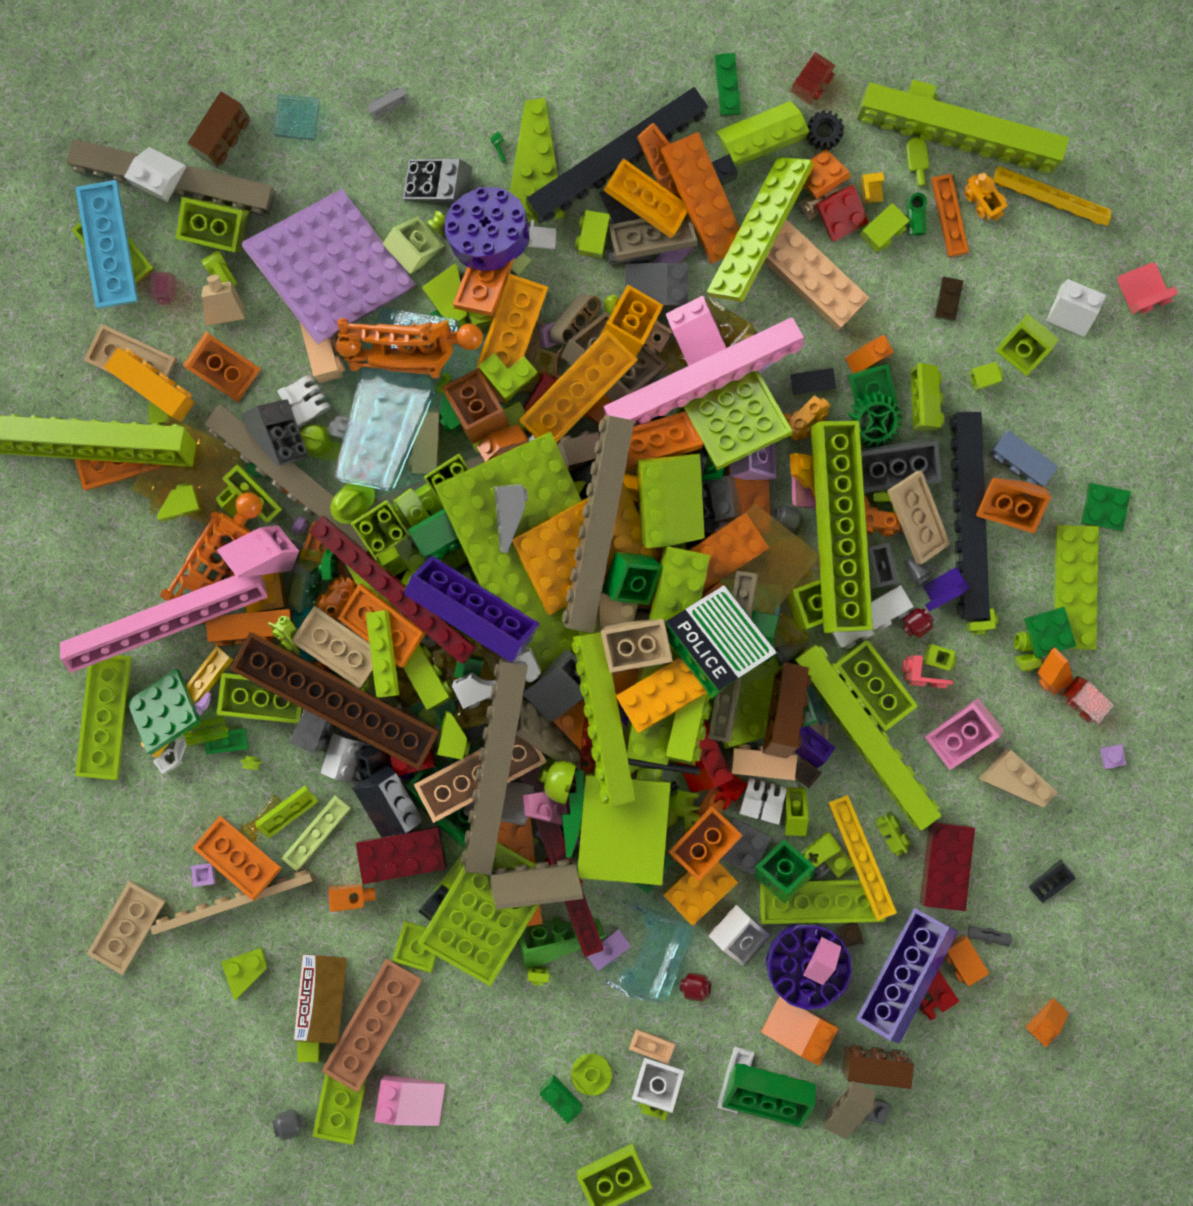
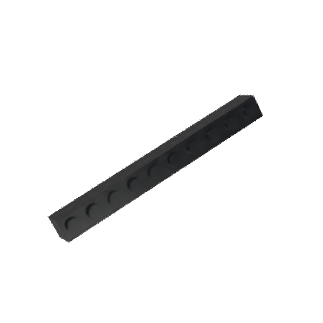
[526,87,708,224]
[949,412,990,619]

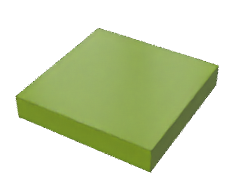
[392,920,437,973]

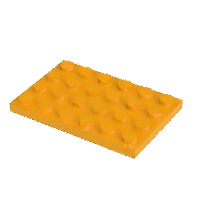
[511,482,659,615]

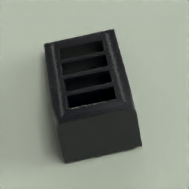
[1029,859,1076,903]

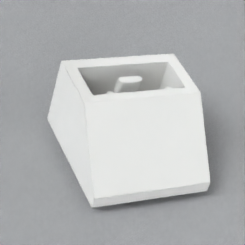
[321,733,371,784]

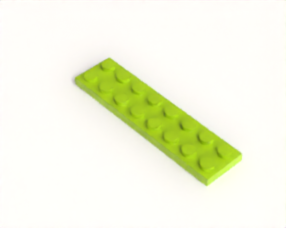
[707,157,814,302]

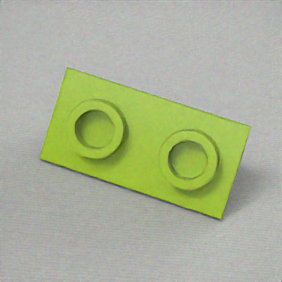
[268,616,300,653]
[876,811,910,856]

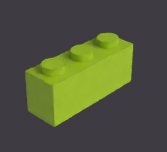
[222,463,283,523]

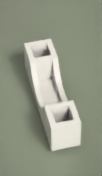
[452,646,541,709]

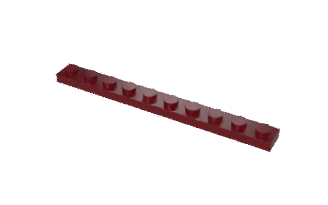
[309,516,477,664]
[520,767,604,958]

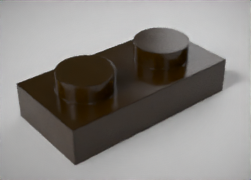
[934,276,963,321]

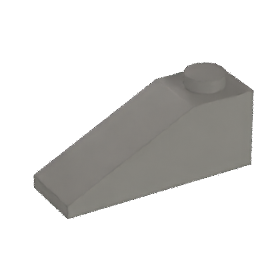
[494,484,528,553]

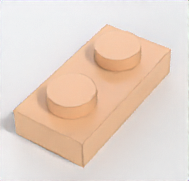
[629,1028,675,1064]

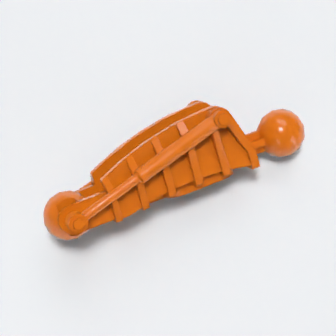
[335,318,483,378]
[160,492,262,624]

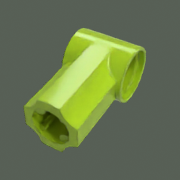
[201,250,239,289]

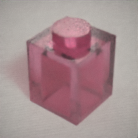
[151,272,176,305]

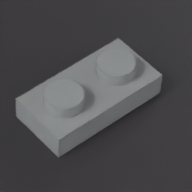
[367,87,409,119]

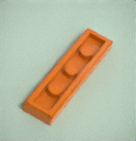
[931,173,969,258]

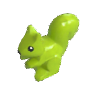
[667,790,701,831]

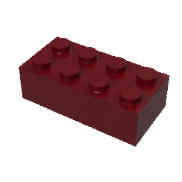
[920,821,975,911]
[355,826,447,884]

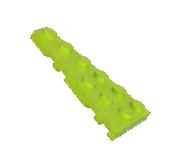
[510,98,564,224]

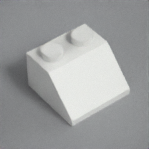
[124,147,186,203]
[1046,279,1106,337]
[709,905,770,966]
[632,1058,684,1113]

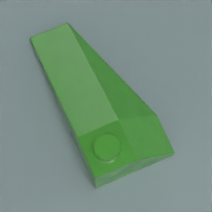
[517,917,605,969]

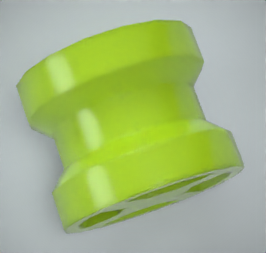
[426,211,446,237]

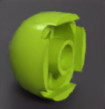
[541,761,577,804]

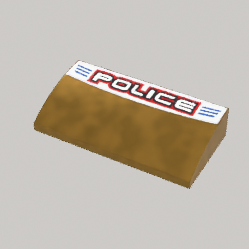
[293,954,347,1044]

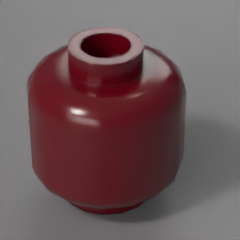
[902,608,934,638]
[680,973,712,1002]

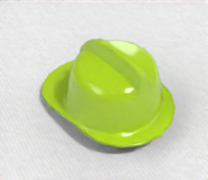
[300,424,343,461]
[330,480,376,524]

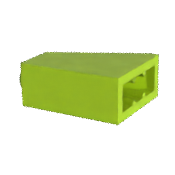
[422,264,468,331]

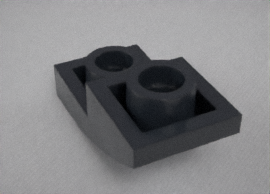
[790,368,837,395]

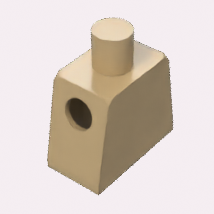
[202,275,245,326]

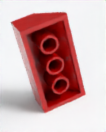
[677,719,733,793]

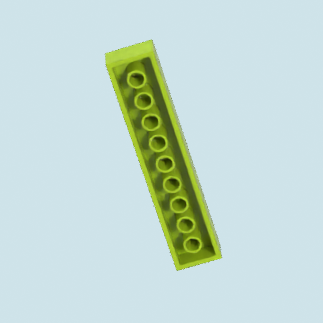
[857,82,1069,174]
[0,414,197,467]
[811,421,873,633]
[624,546,710,765]
[792,645,941,831]

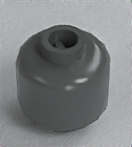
[771,505,803,535]
[272,1109,304,1140]

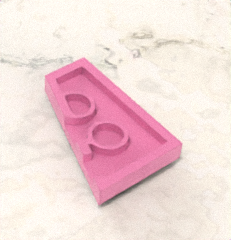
[523,787,575,826]

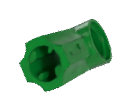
[906,192,927,236]

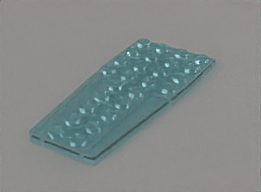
[334,307,459,491]

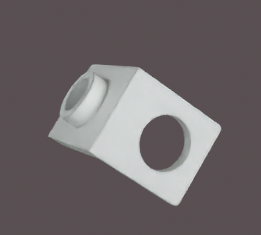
[527,220,556,249]

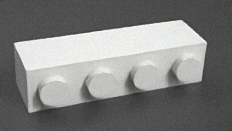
[830,585,913,650]

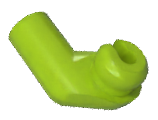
[604,294,619,315]

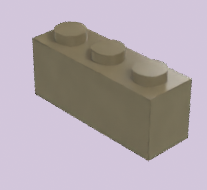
[823,1081,876,1139]

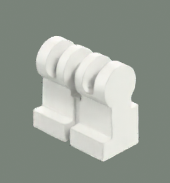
[277,375,331,428]
[738,777,786,825]

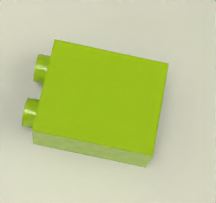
[577,763,671,885]

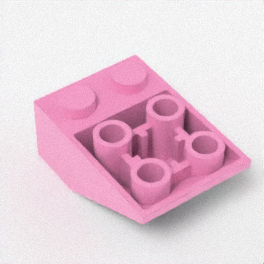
[218,525,299,578]

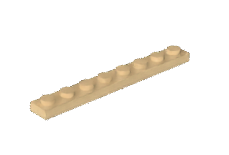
[150,870,315,935]

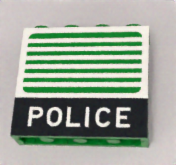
[665,586,776,699]

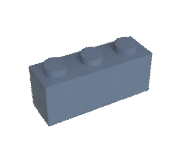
[989,430,1059,487]

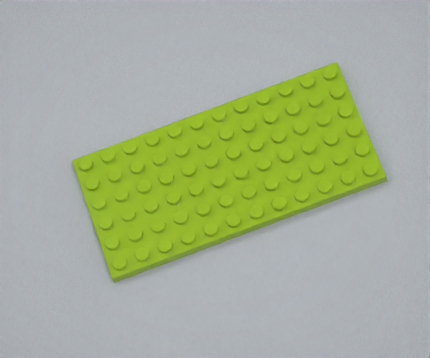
[434,432,604,687]

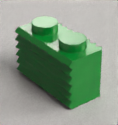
[539,1074,583,1124]

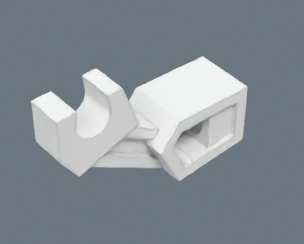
[153,729,192,774]

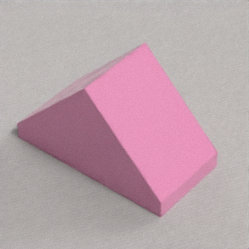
[804,937,841,985]

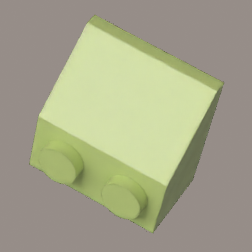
[383,216,445,274]

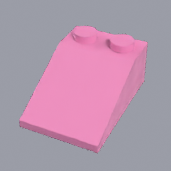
[666,296,727,366]
[925,697,1004,770]
[374,1074,446,1126]

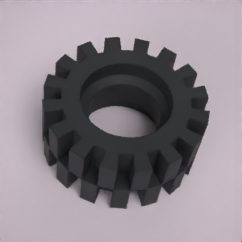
[807,110,844,151]

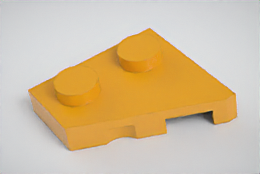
[789,453,815,497]

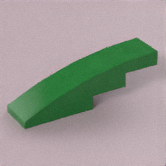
[562,769,584,858]

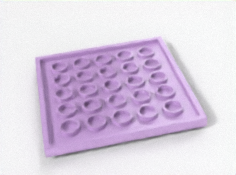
[242,189,416,345]

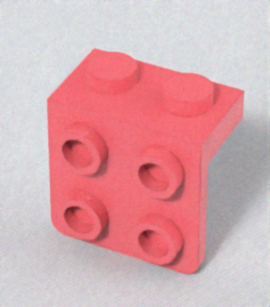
[1117,262,1178,315]
[901,655,953,689]

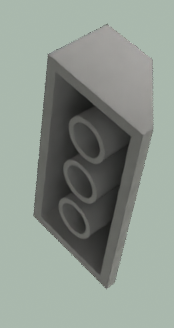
[861,438,942,493]

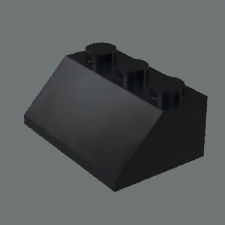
[352,765,423,837]

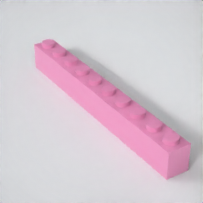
[603,317,804,427]
[60,575,268,673]

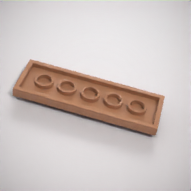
[322,959,423,1093]

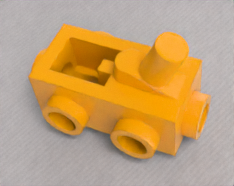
[964,172,1008,221]
[782,395,831,441]

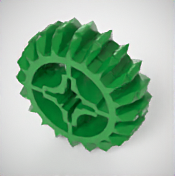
[847,392,903,447]

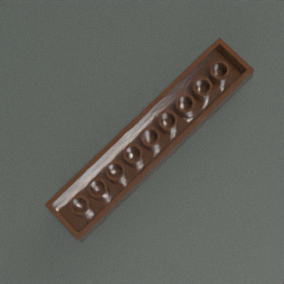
[229,632,441,770]

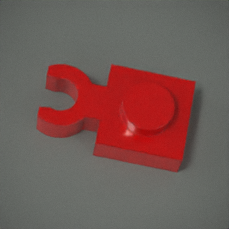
[713,773,748,810]

